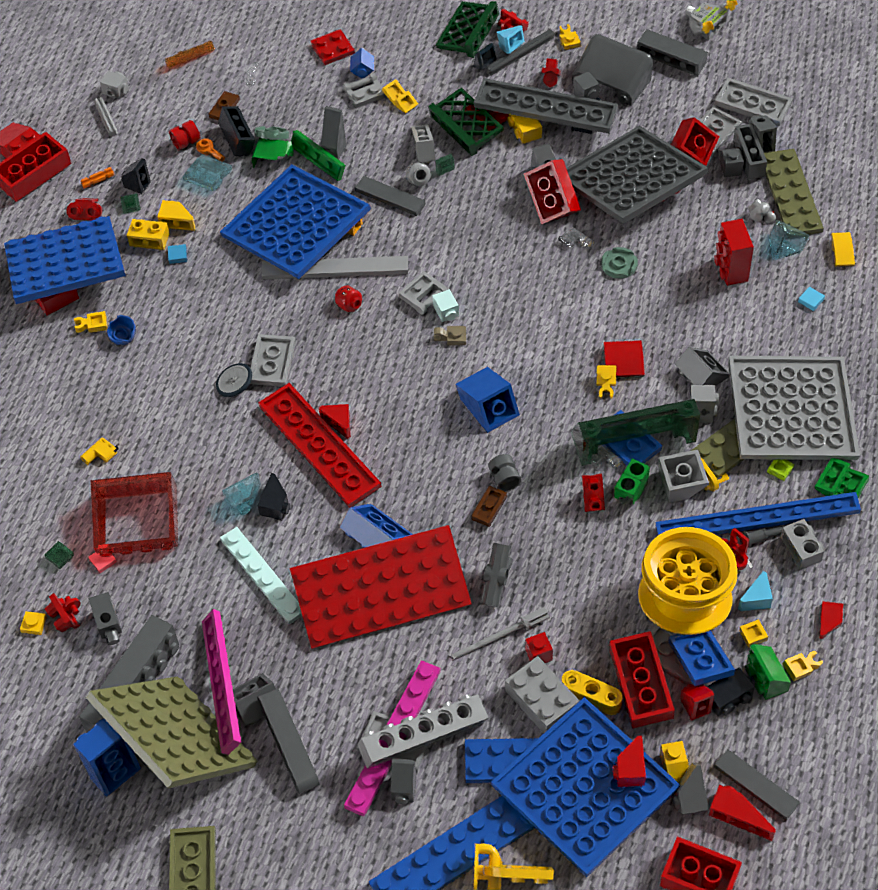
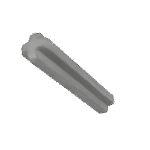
[94,97,118,137]

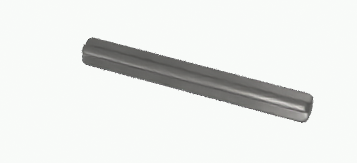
[486,29,555,75]

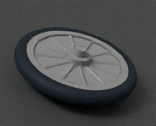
[216,363,252,397]

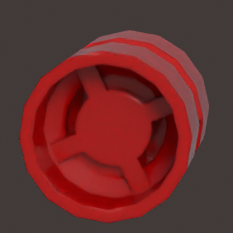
[169,120,201,151]

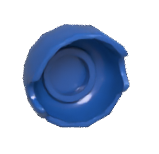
[107,315,136,345]

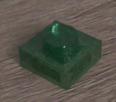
[435,154,455,176]
[120,193,141,214]
[44,541,74,569]

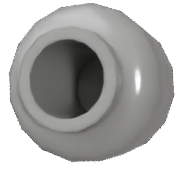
[405,162,431,186]

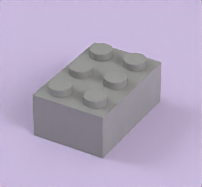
[505,656,579,734]

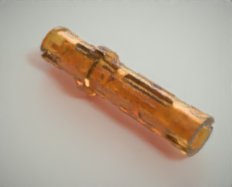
[165,40,215,69]

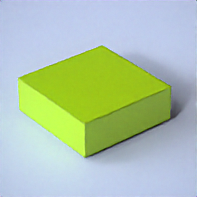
[767,459,795,481]

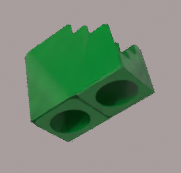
[251,138,294,168]
[614,458,650,505]

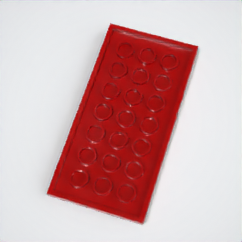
[290,525,472,649]

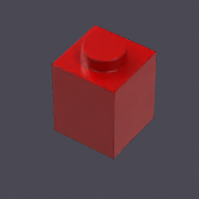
[525,632,553,663]

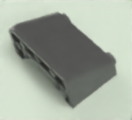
[572,34,653,106]

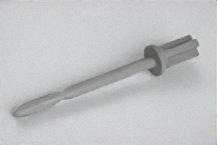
[451,607,550,660]

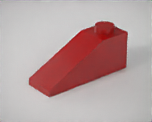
[708,784,776,841]

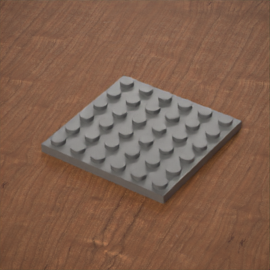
[728,356,860,460]

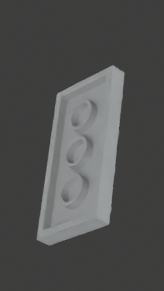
[714,78,793,127]

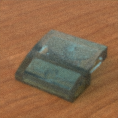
[183,155,232,191]

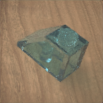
[222,472,261,517]

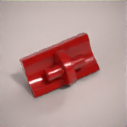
[497,9,529,33]
[541,58,561,87]
[582,473,605,512]
[44,593,81,633]

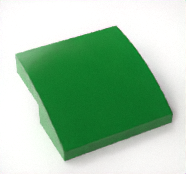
[815,458,869,498]

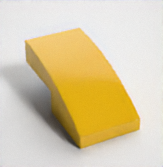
[381,79,418,114]
[831,232,855,267]

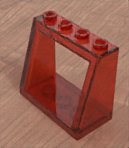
[91,472,178,557]

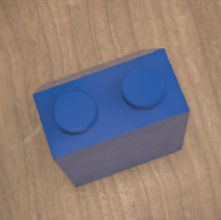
[456,367,520,433]

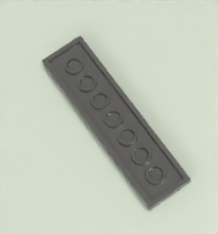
[474,78,618,134]

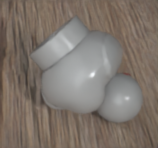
[747,199,776,224]

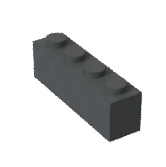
[637,29,708,77]

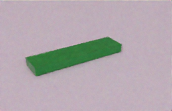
[290,130,346,181]

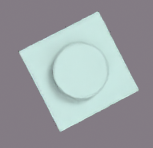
[432,289,459,322]

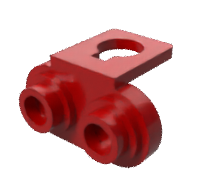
[66,198,102,220]
[721,528,749,571]

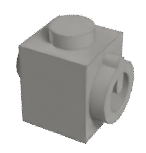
[100,71,129,99]

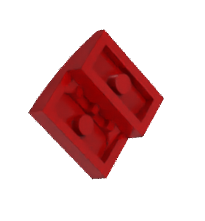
[603,340,645,377]

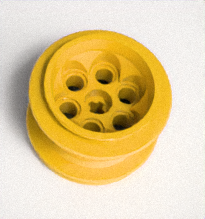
[638,527,737,635]

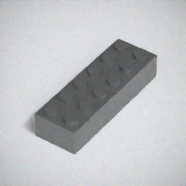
[79,615,179,733]

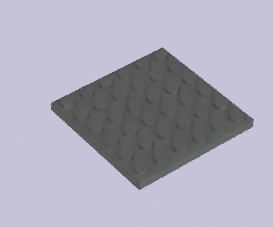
[566,126,708,224]

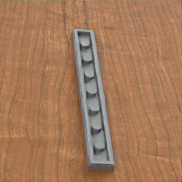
[262,256,408,279]

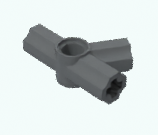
[481,542,513,607]

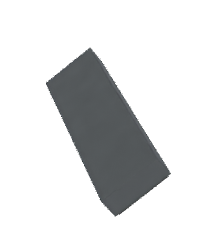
[355,176,425,216]
[714,749,800,821]

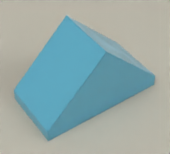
[497,26,525,54]
[738,571,773,611]

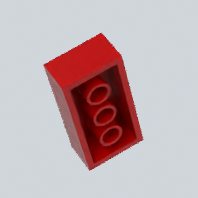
[0,132,72,202]
[609,631,675,729]

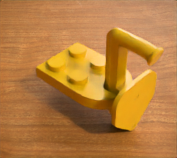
[473,843,554,890]

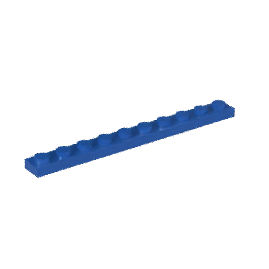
[655,492,861,536]

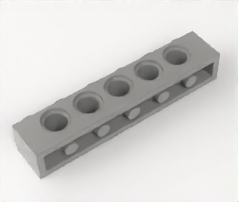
[357,694,489,769]

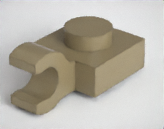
[434,326,466,345]

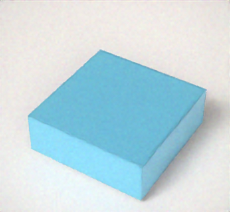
[798,287,825,311]

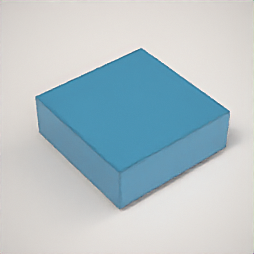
[168,244,187,264]

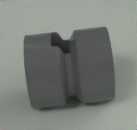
[488,454,521,492]

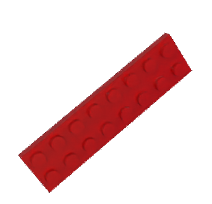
[258,383,382,508]

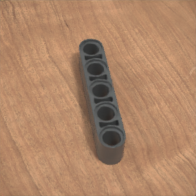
[257,689,320,794]

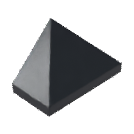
[473,43,497,70]

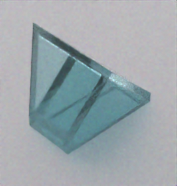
[769,220,810,261]

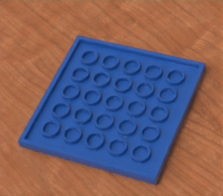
[220,164,371,279]
[4,216,126,304]
[491,697,680,878]

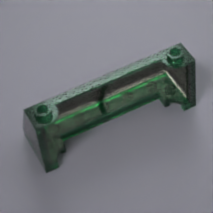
[571,399,700,466]

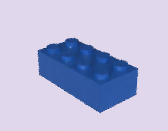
[73,719,141,797]

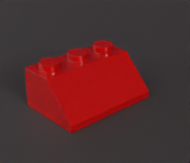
[524,159,581,224]

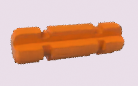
[80,167,114,189]

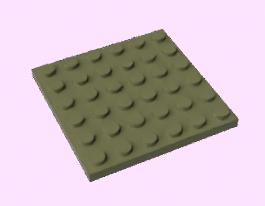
[86,676,258,788]

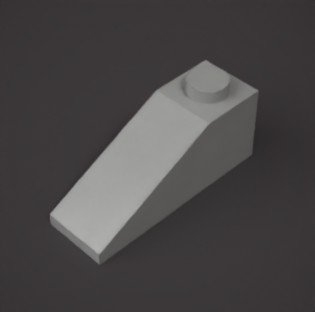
[411,124,436,164]

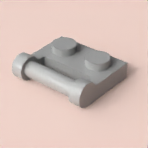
[343,73,387,108]
[399,271,448,315]

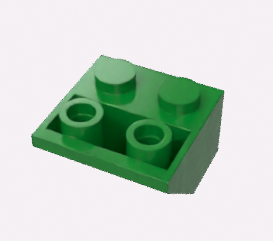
[745,644,791,700]

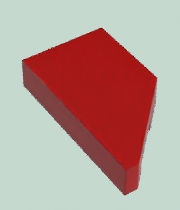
[819,601,843,639]

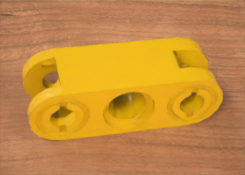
[561,670,623,715]

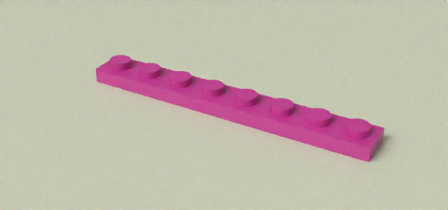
[202,609,241,755]
[344,660,441,817]

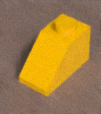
[157,200,196,231]
[659,741,689,783]

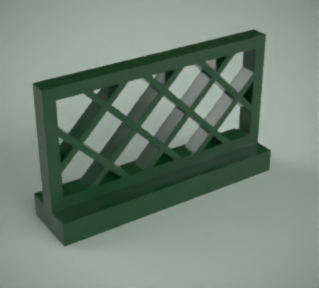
[436,1,499,58]
[428,87,504,156]

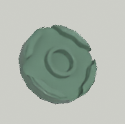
[254,126,289,140]
[601,247,638,279]

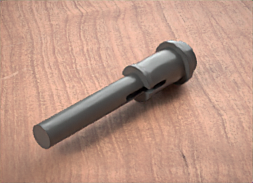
[740,524,790,547]

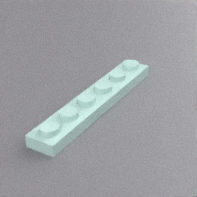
[220,527,302,625]

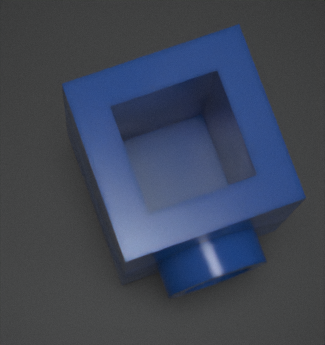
[350,48,374,79]

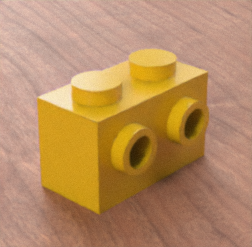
[127,219,170,250]

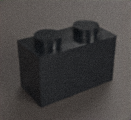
[707,667,755,716]

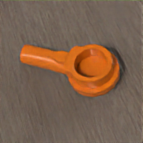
[196,139,225,162]

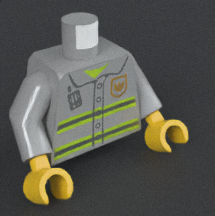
[685,0,738,40]

